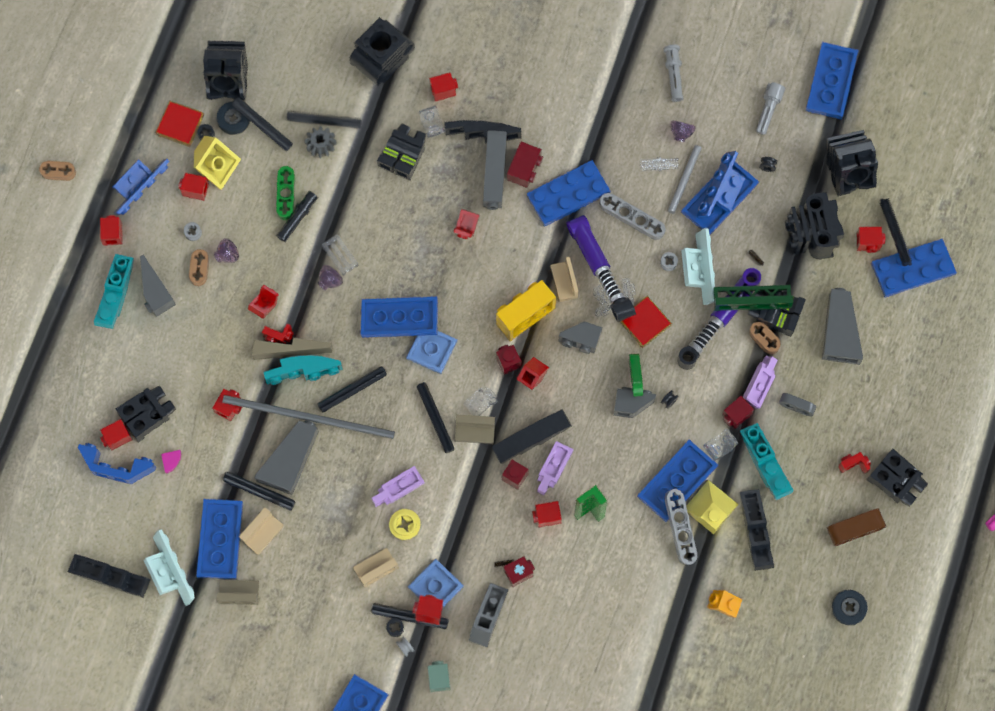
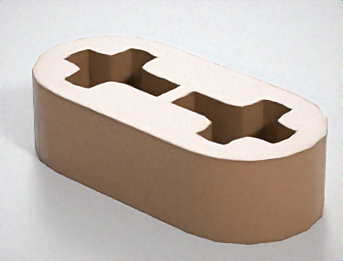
[39,161,76,181]
[189,249,209,286]
[749,322,781,354]

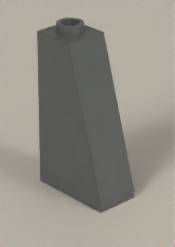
[483,131,507,210]
[822,288,863,365]
[255,420,319,495]

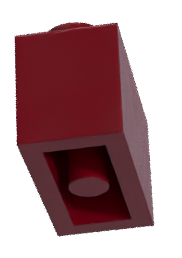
[507,141,544,188]

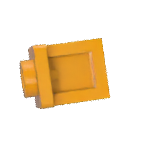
[707,590,742,618]

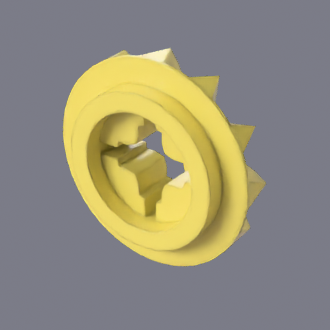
[389,509,420,540]

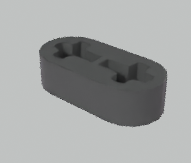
[779,393,817,417]

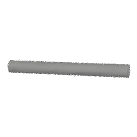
[668,145,702,214]

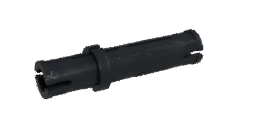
[276,191,318,243]

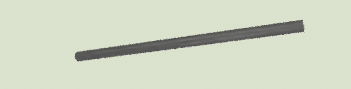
[223,395,395,439]

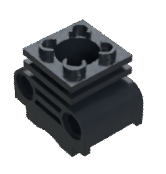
[349,17,415,87]
[203,41,248,101]
[826,130,878,196]
[785,192,844,260]

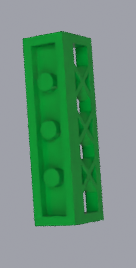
[574,485,608,522]

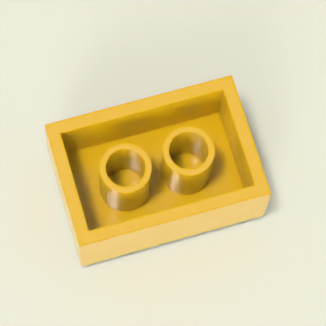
[496,280,556,342]

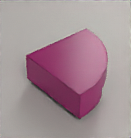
[161,450,182,474]

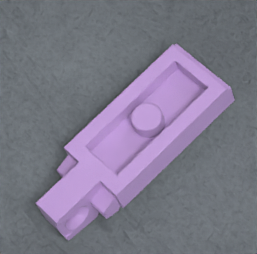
[743,356,778,409]
[537,441,574,495]
[372,466,425,507]

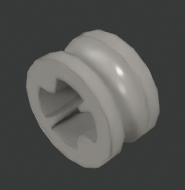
[184,222,202,241]
[660,252,678,271]
[396,637,414,657]

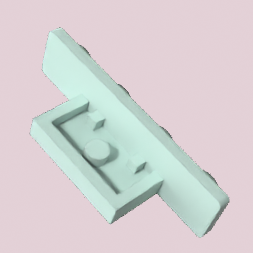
[681,228,715,305]
[144,529,194,606]

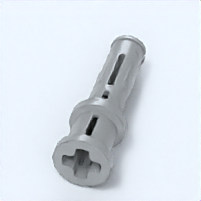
[663,45,683,102]

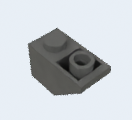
[558,321,603,354]
[613,387,656,418]

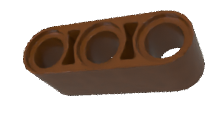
[827,508,887,546]

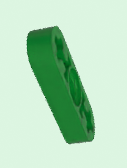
[276,166,295,220]
[629,354,643,397]

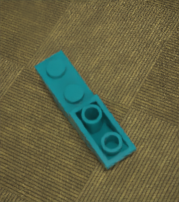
[94,254,134,329]
[263,355,343,385]
[740,423,793,500]

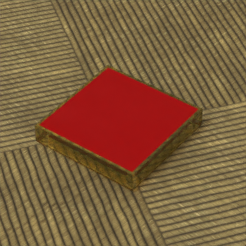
[155,100,204,147]
[620,295,672,348]

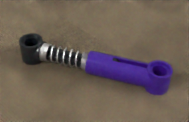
[566,215,636,322]
[677,268,761,370]

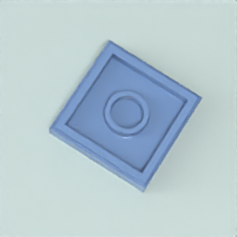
[406,331,457,374]
[408,559,464,607]

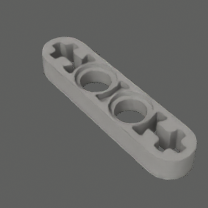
[600,193,665,240]
[664,489,697,565]

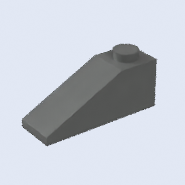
[140,254,176,317]
[469,583,509,647]

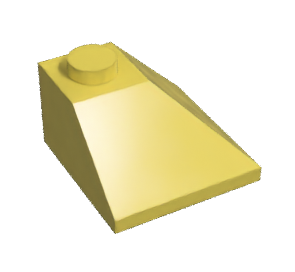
[194,136,241,190]
[686,480,739,534]

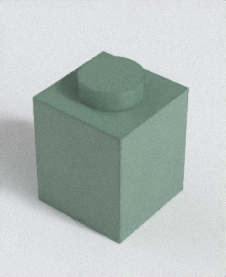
[428,661,450,692]

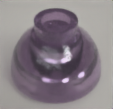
[670,120,696,142]
[214,238,239,263]
[318,265,343,290]

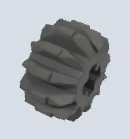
[305,125,337,159]

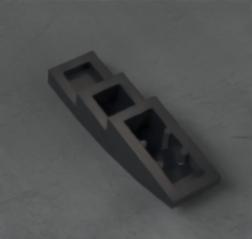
[444,120,522,144]
[492,409,572,464]
[740,489,774,571]
[67,554,150,598]

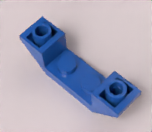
[78,443,156,484]

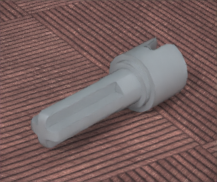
[756,82,786,135]

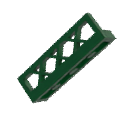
[713,285,793,311]

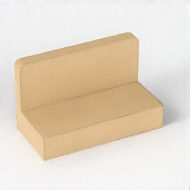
[550,257,578,302]
[239,508,284,555]
[354,548,399,588]

